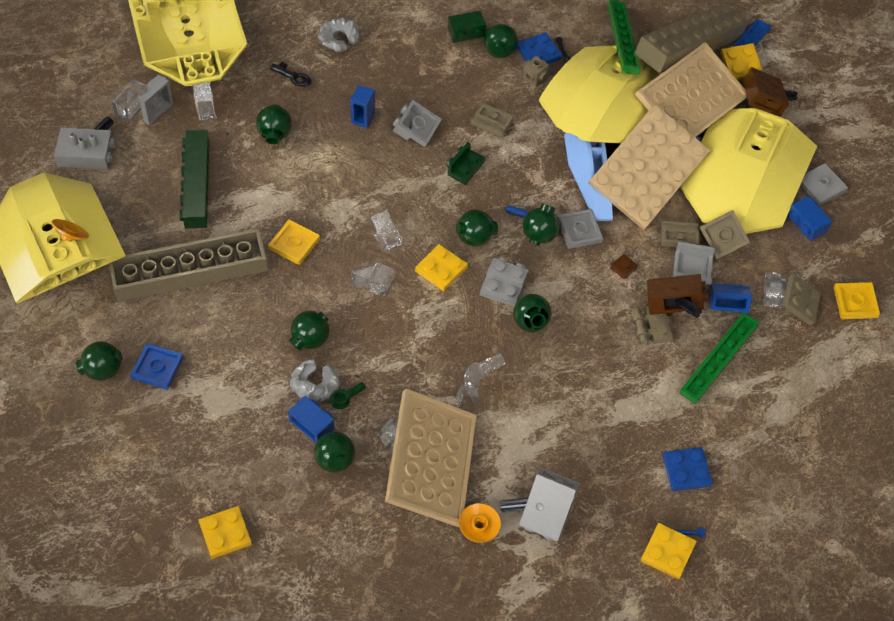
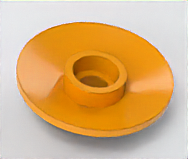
[51,219,89,242]
[459,503,501,543]

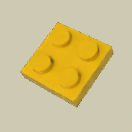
[720,43,762,81]
[268,220,320,266]
[415,244,468,291]
[833,282,880,319]
[198,506,252,559]
[641,523,697,579]

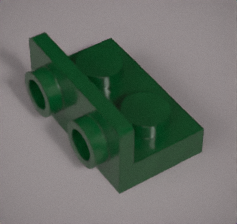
[447,142,485,185]

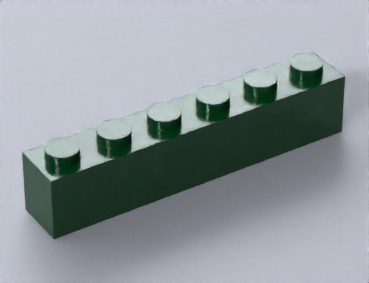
[180,130,209,228]

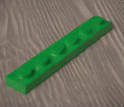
[679,312,759,404]

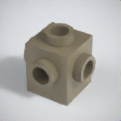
[523,56,549,88]

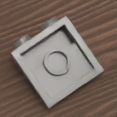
[139,74,173,126]
[392,100,442,147]
[480,258,529,307]

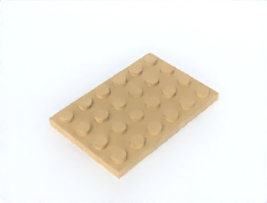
[635,42,747,137]
[588,104,710,230]
[385,388,476,527]

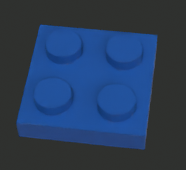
[517,32,562,64]
[130,343,184,390]
[662,447,712,492]

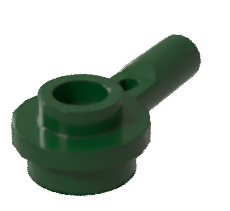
[330,382,366,409]

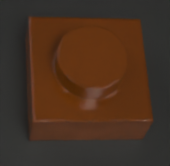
[610,254,638,280]

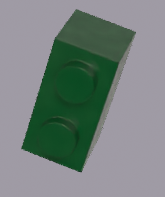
[448,11,486,43]

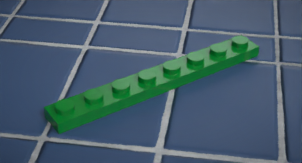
[607,0,641,75]

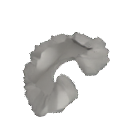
[318,17,359,53]
[290,359,340,402]

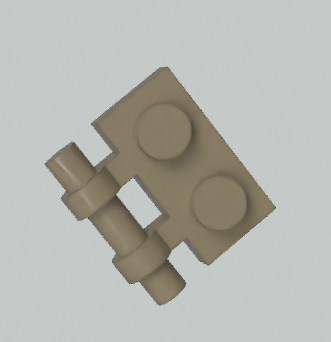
[632,307,673,344]

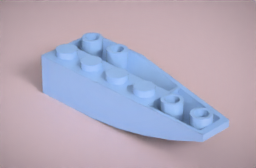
[564,133,613,221]

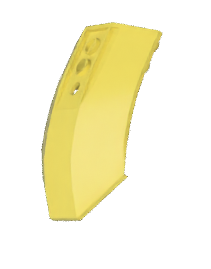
[128,0,248,86]
[539,45,663,143]
[680,108,817,234]
[0,172,126,304]

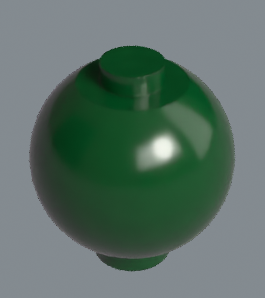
[484,24,518,58]
[256,104,292,145]
[523,203,560,246]
[456,209,498,247]
[513,294,552,332]
[289,310,330,351]
[76,341,123,381]
[314,432,355,473]

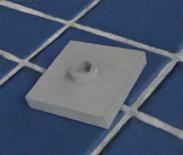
[800,163,848,206]
[557,209,604,249]

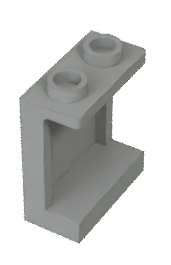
[672,242,715,295]

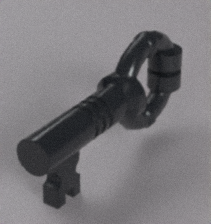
[270,62,312,87]

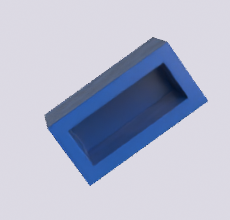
[350,85,375,128]
[788,196,832,241]
[709,283,752,313]
[288,396,335,443]

